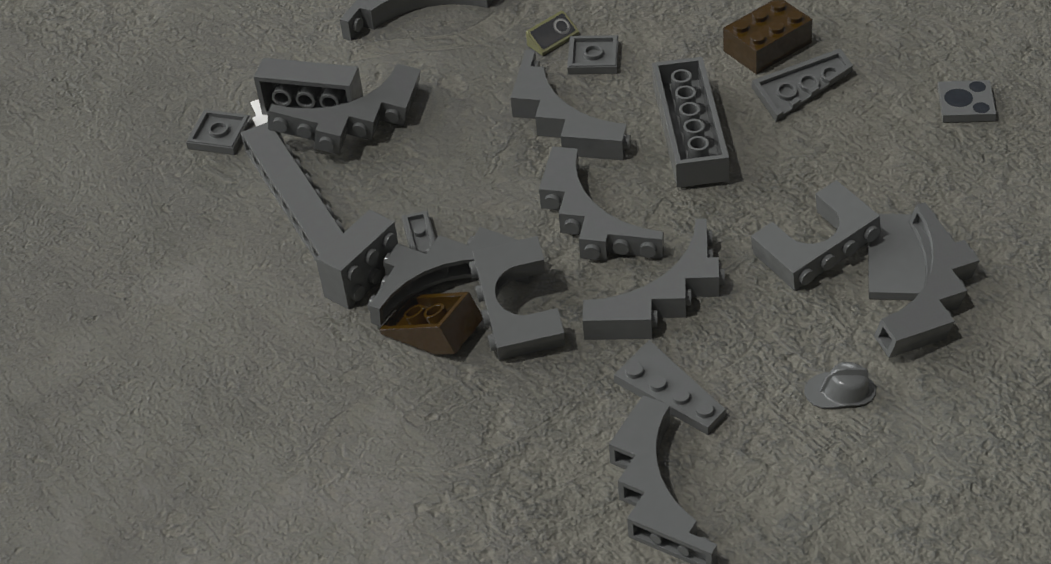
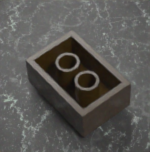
[723,0,813,74]

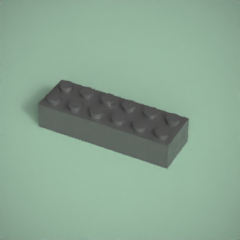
[652,57,729,187]

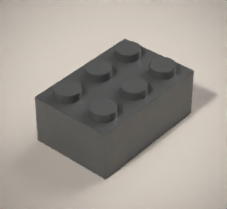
[316,210,398,310]

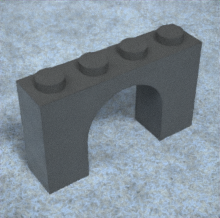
[751,180,881,291]
[469,236,565,360]

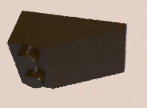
[379,292,483,355]

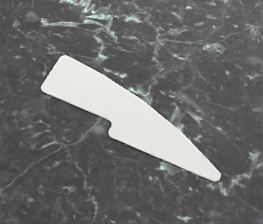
[250,99,268,126]

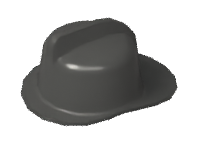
[804,362,876,408]

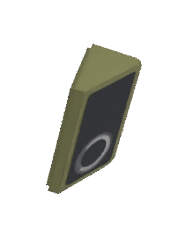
[526,11,579,56]

